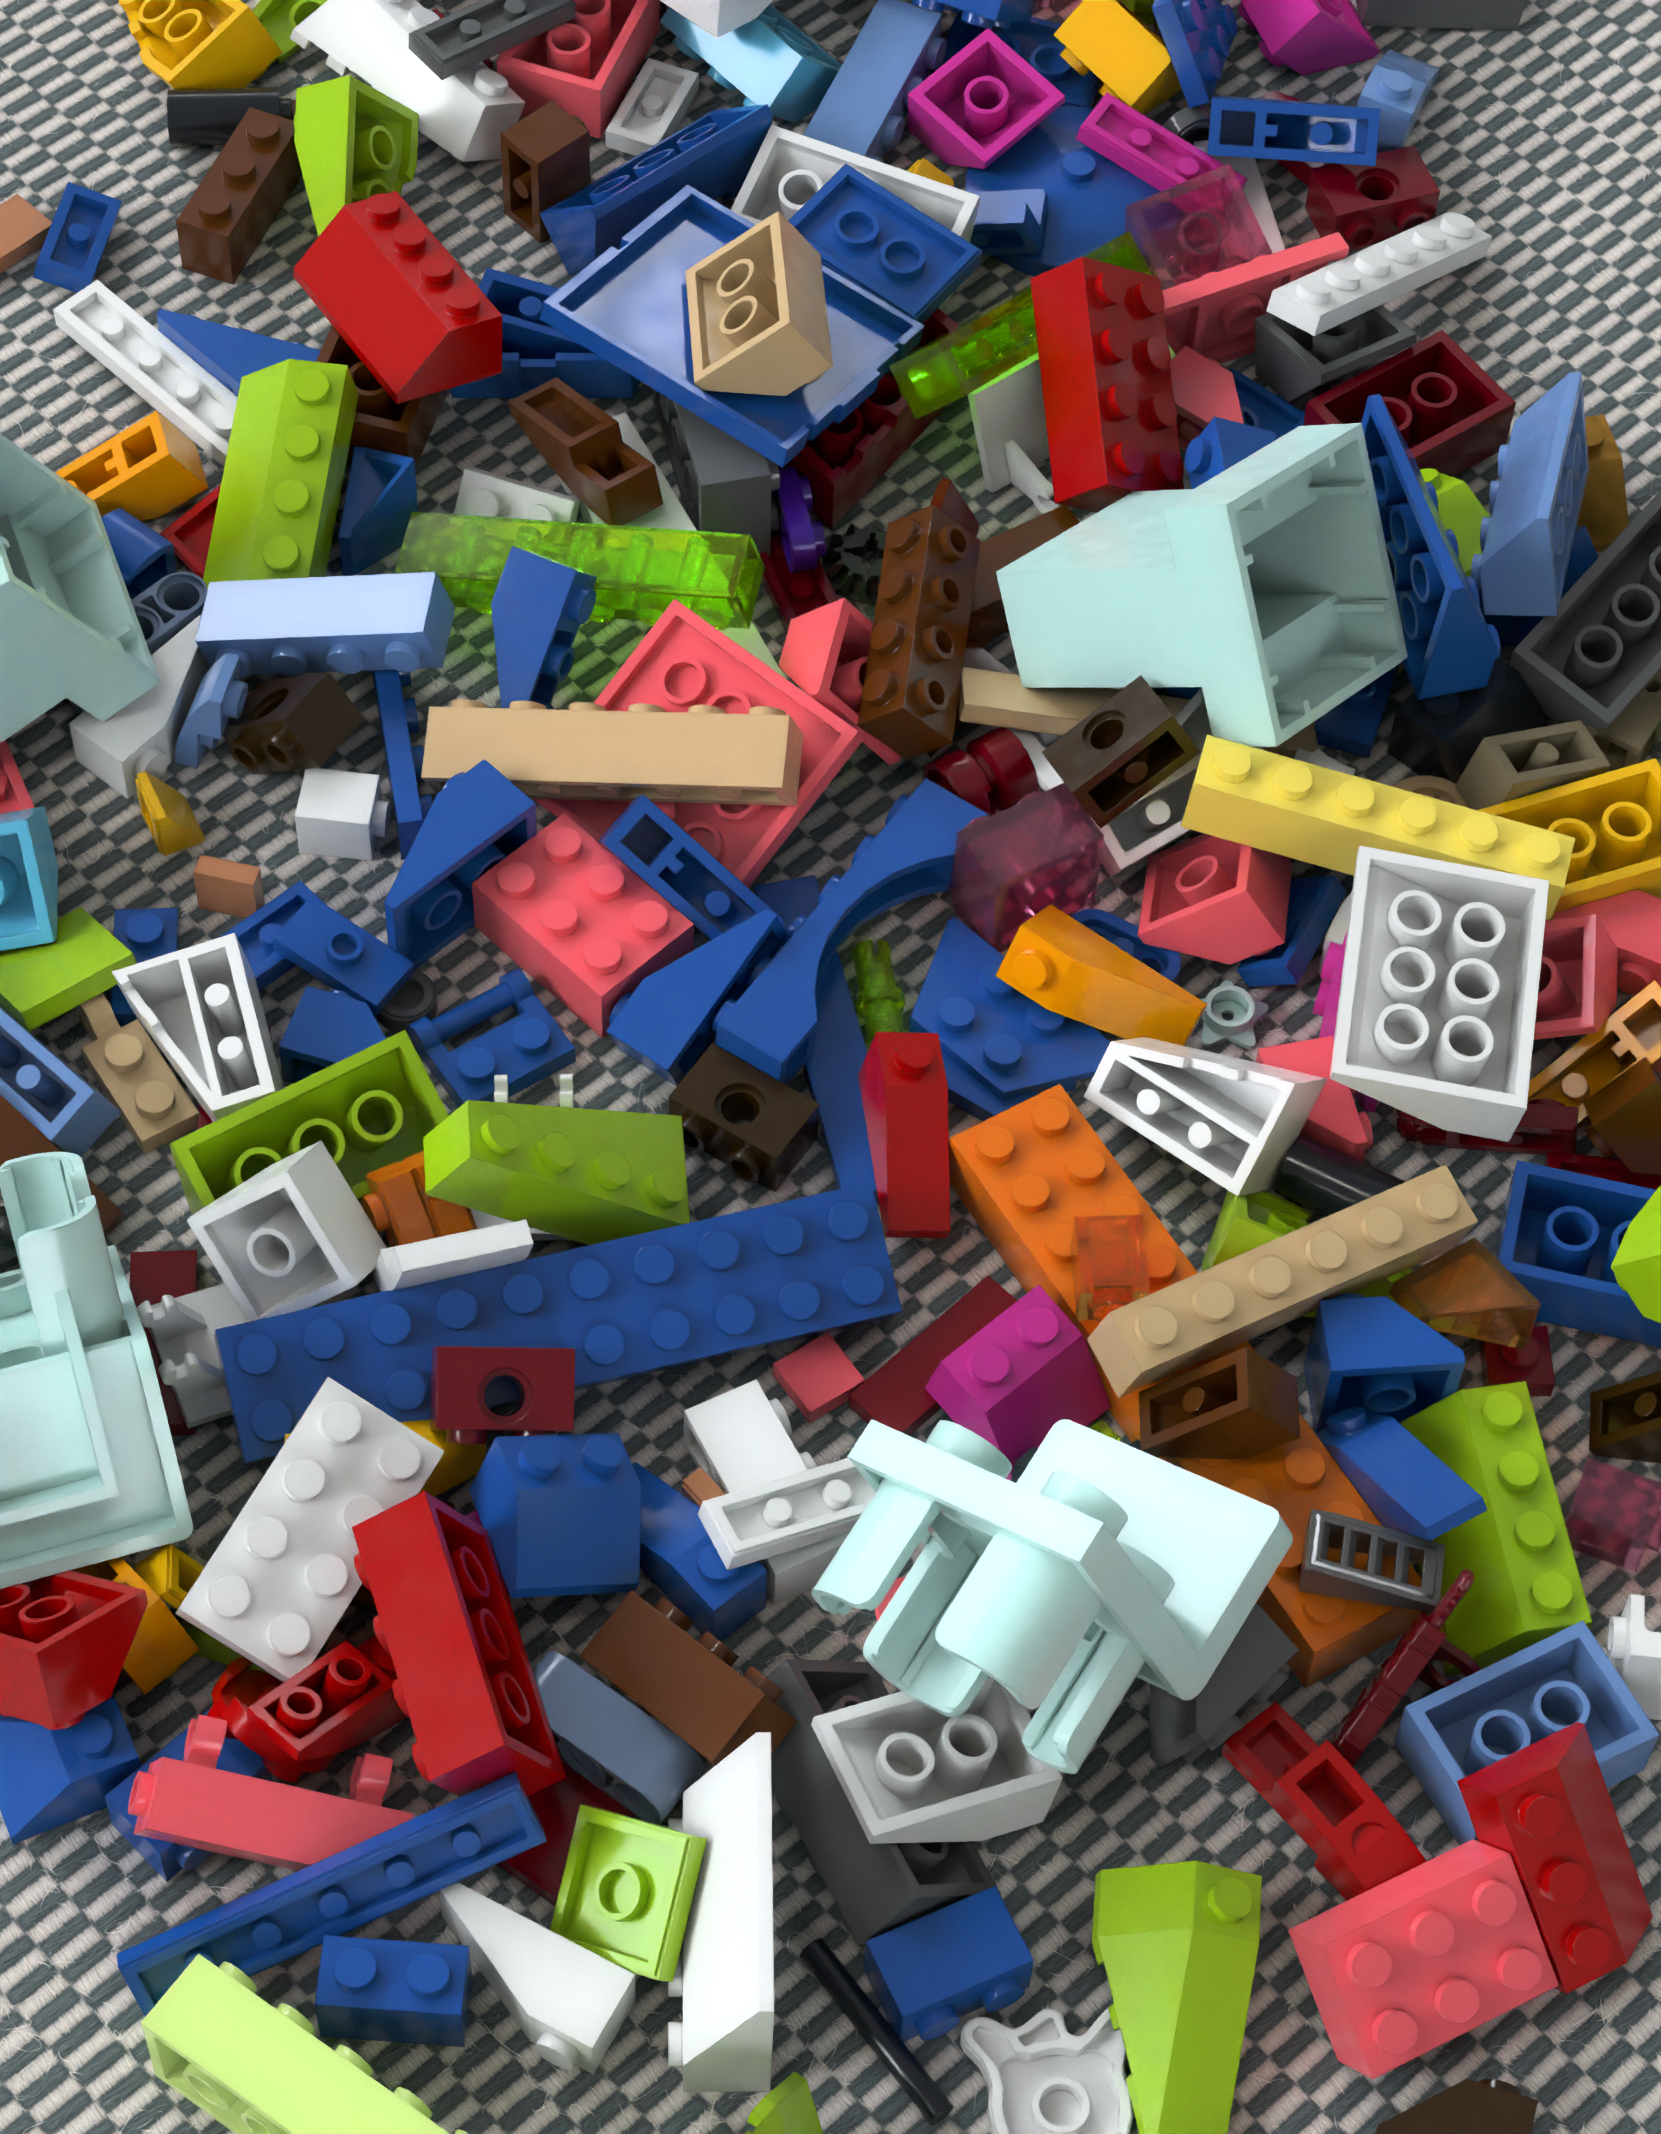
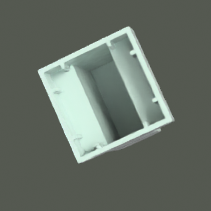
[996,423,1408,747]
[0,434,160,743]

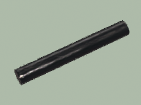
[800,1938,954,2125]

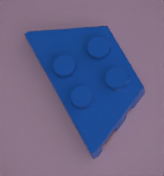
[908,916,1110,1101]

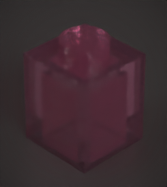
[1565,1458,1661,1572]

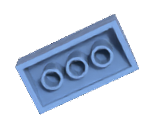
[1471,372,1589,616]

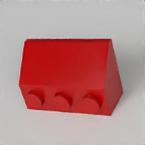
[0,1570,148,1730]
[1457,1722,1653,1994]

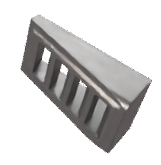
[1299,1509,1445,1612]

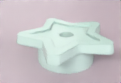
[1199,980,1269,1049]

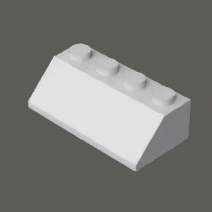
[731,124,980,313]

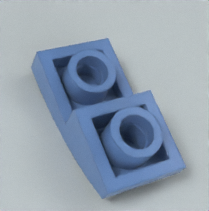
[174,653,248,769]

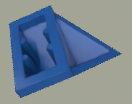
[338,447,420,576]

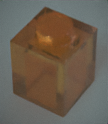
[1070,1215,1149,1323]

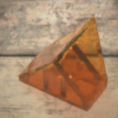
[1389,1237,1541,1350]

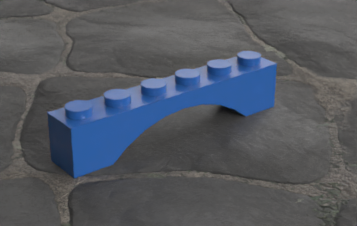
[712,778,988,1085]

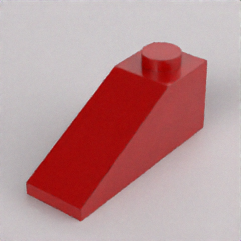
[858,1032,951,1238]

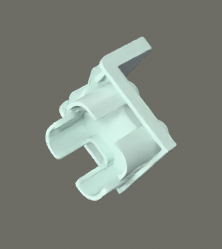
[0,1152,193,1589]
[812,1419,1293,1774]

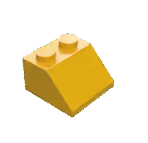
[1053,0,1182,115]

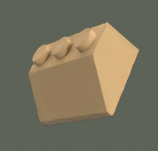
[685,211,833,396]

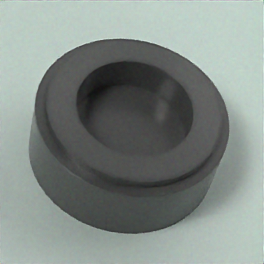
[1163,104,1211,145]
[376,970,438,1033]

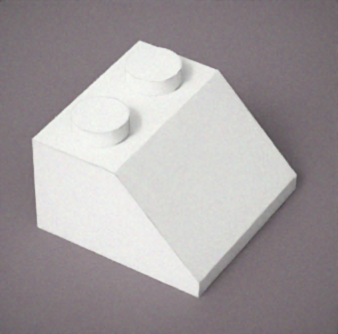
[186,1140,387,1322]

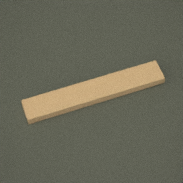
[958,667,1318,758]

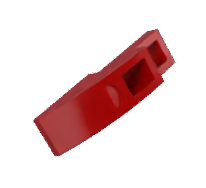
[246,1634,407,1761]
[1221,1701,1427,1901]

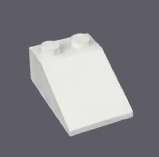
[811,1676,1063,1844]

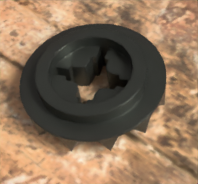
[822,521,887,603]

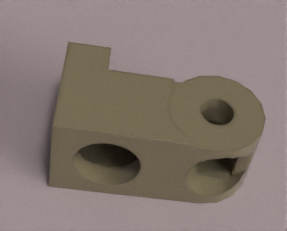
[1585,671,1661,772]

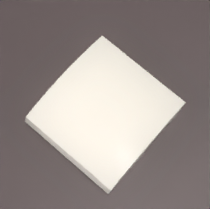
[373,1219,534,1292]

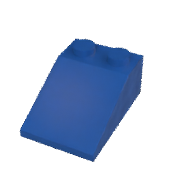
[384,759,537,970]

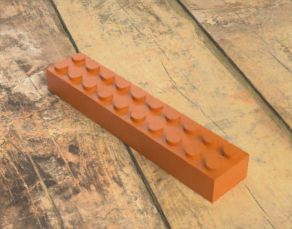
[949,1084,1422,1688]

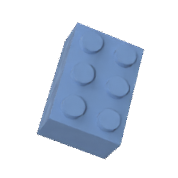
[1394,1621,1660,1846]

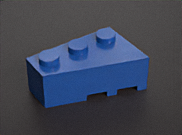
[450,268,641,399]

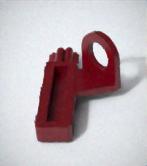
[1329,1569,1481,1767]

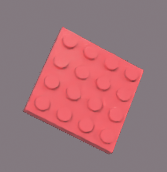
[531,599,864,888]

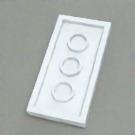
[175,1377,445,1682]

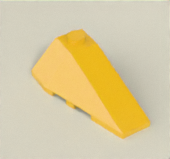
[118,0,283,89]

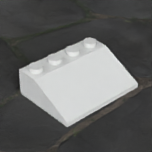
[1329,846,1549,1142]
[668,1732,774,2092]

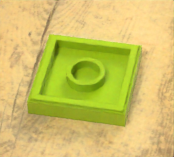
[0,907,137,1031]
[550,1804,707,1982]

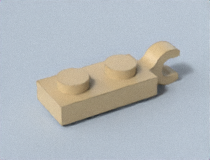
[78,993,199,1154]

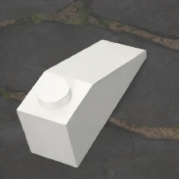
[69,615,210,799]
[439,1882,636,2074]

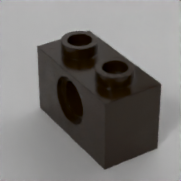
[223,672,365,774]
[1042,675,1200,829]
[669,1043,819,1192]

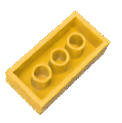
[1478,758,1661,920]

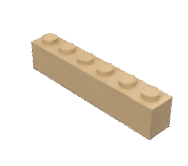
[421,699,804,806]
[1087,1164,1478,1399]

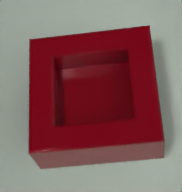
[1478,1326,1555,1397]

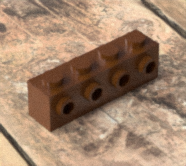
[858,505,981,760]

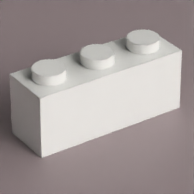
[684,1379,849,1605]

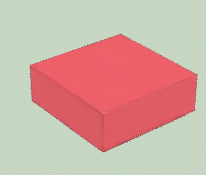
[772,1332,865,1423]

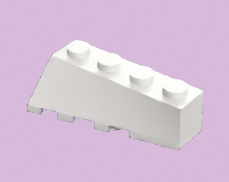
[290,0,526,162]

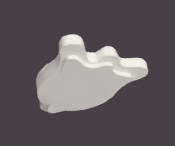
[960,2008,1133,2134]

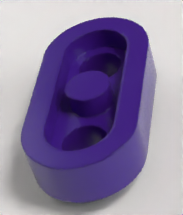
[771,465,826,573]

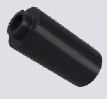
[167,87,292,146]
[1274,1134,1406,1216]

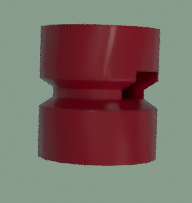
[923,727,1039,823]

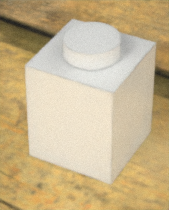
[295,768,391,861]

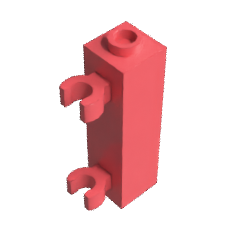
[128,1714,413,1871]

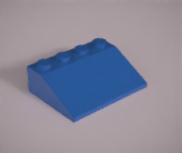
[1361,394,1501,700]

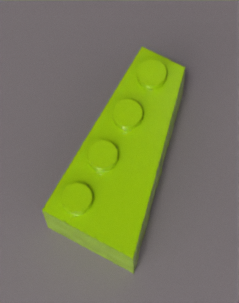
[423,1100,690,1245]

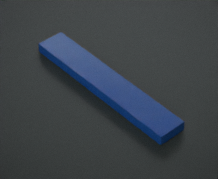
[754,875,879,1202]
[117,1772,547,2017]

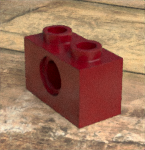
[1305,145,1440,250]
[430,1346,575,1444]

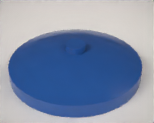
[965,106,1186,277]

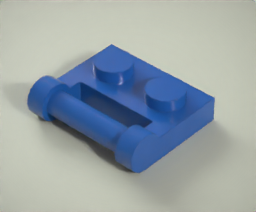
[407,968,576,1108]

